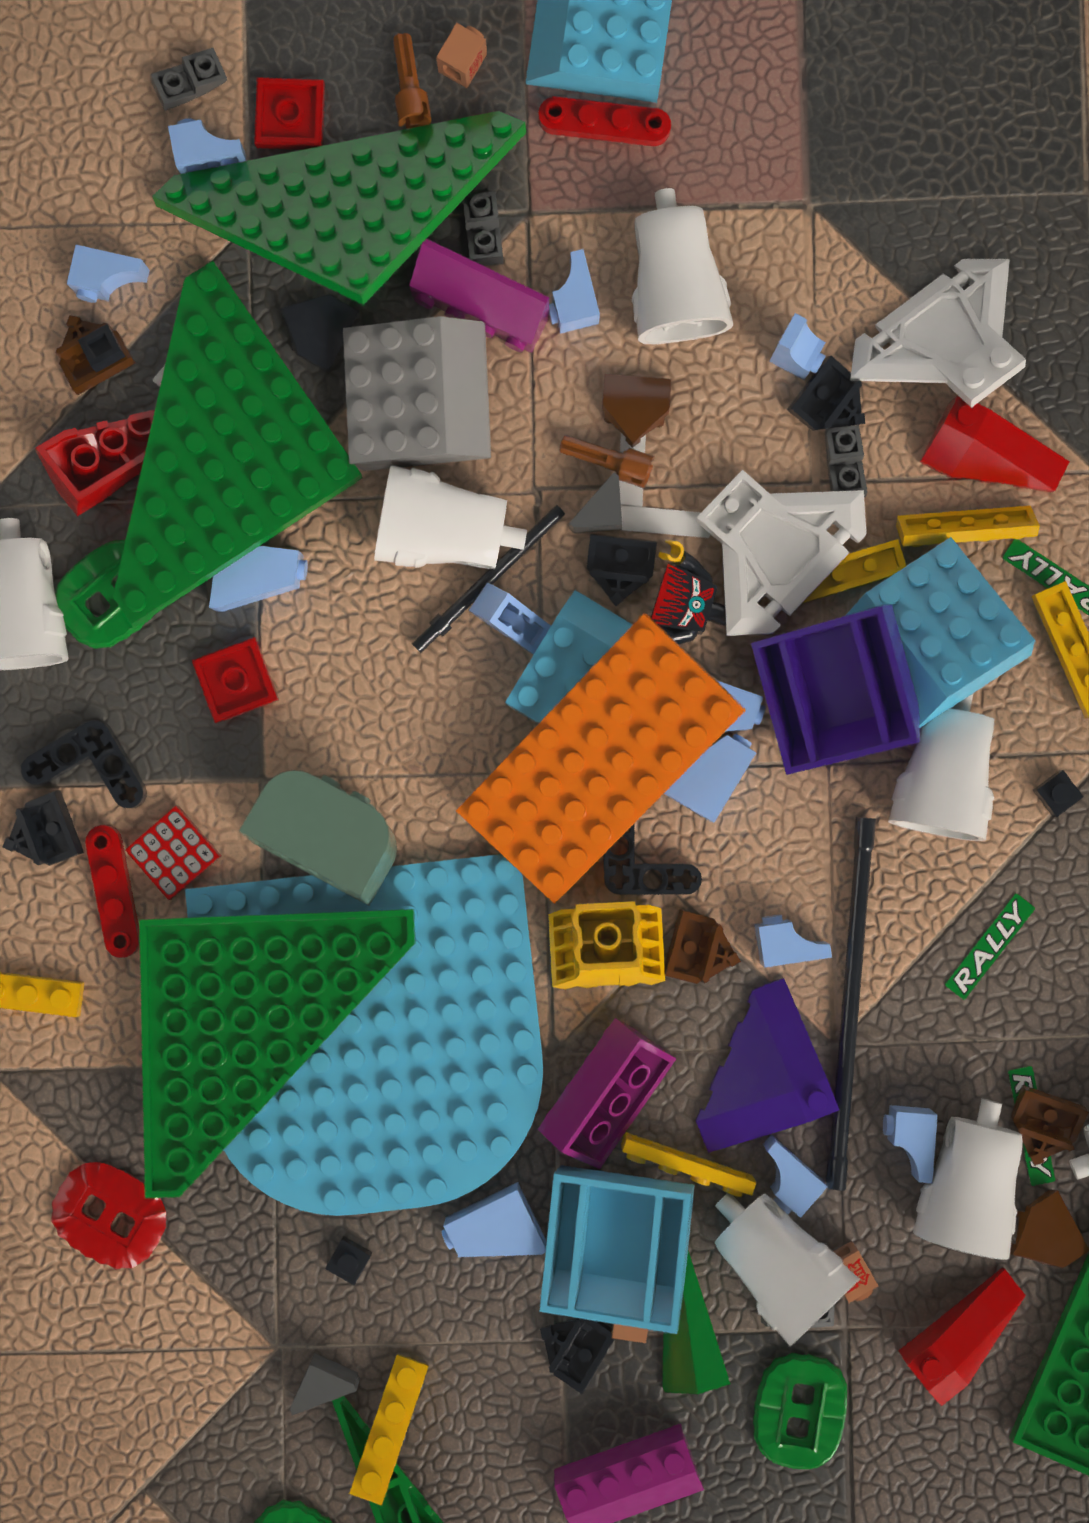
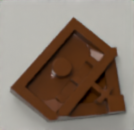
[55,315,135,395]
[602,374,671,448]
[664,909,741,984]
[1011,1085,1089,1166]
[1010,1189,1089,1268]

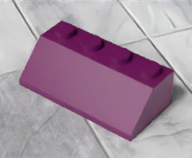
[409,239,549,353]
[537,1018,676,1169]
[554,1423,704,1523]

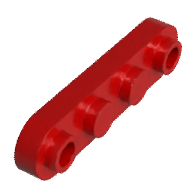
[538,96,671,146]
[85,825,140,958]

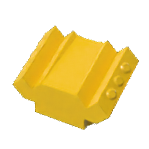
[548,901,665,990]

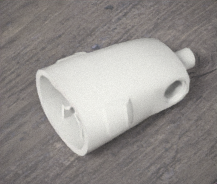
[632,188,733,344]
[374,465,527,569]
[0,518,69,670]
[888,694,995,841]
[913,1099,1023,1259]
[715,1193,860,1346]

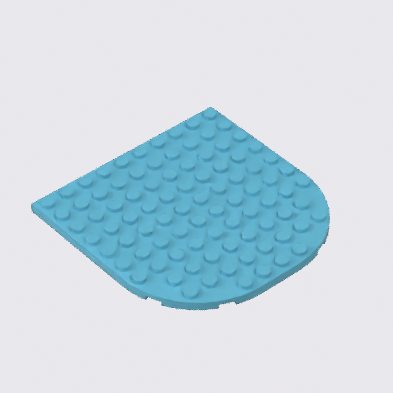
[185,854,543,1216]

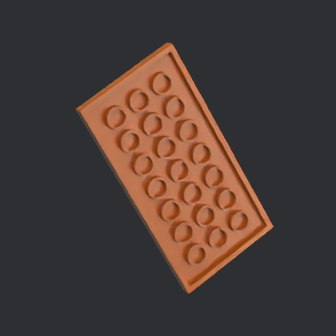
[456,612,746,904]

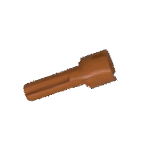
[393,33,432,129]
[559,435,655,489]

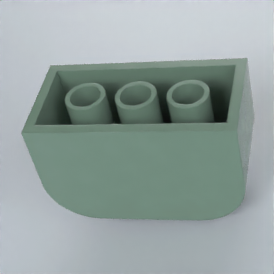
[239,771,397,906]

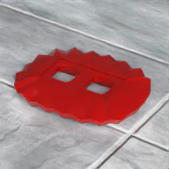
[51,1162,167,1270]

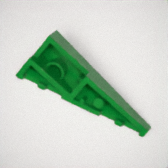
[662,1250,730,1395]
[332,1396,444,1523]

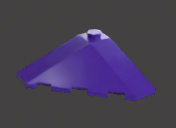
[695,977,839,1153]

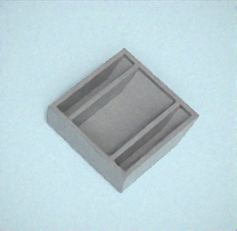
[343,316,491,471]

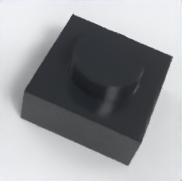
[78,324,126,373]
[1033,770,1083,817]
[325,1236,373,1286]

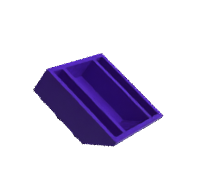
[751,604,920,775]

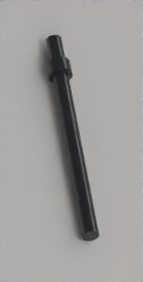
[412,505,565,653]

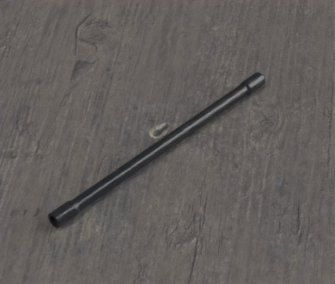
[826,817,876,1191]

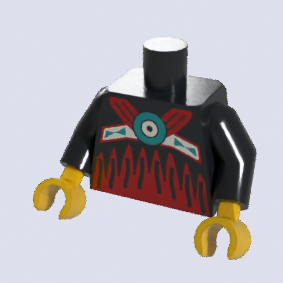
[651,540,726,644]

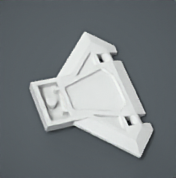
[850,259,1026,408]
[696,470,866,636]

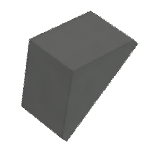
[569,473,622,533]
[290,1353,360,1415]

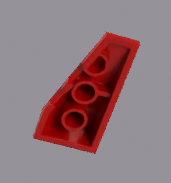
[919,395,1070,492]
[35,409,155,517]
[898,1267,1026,1406]

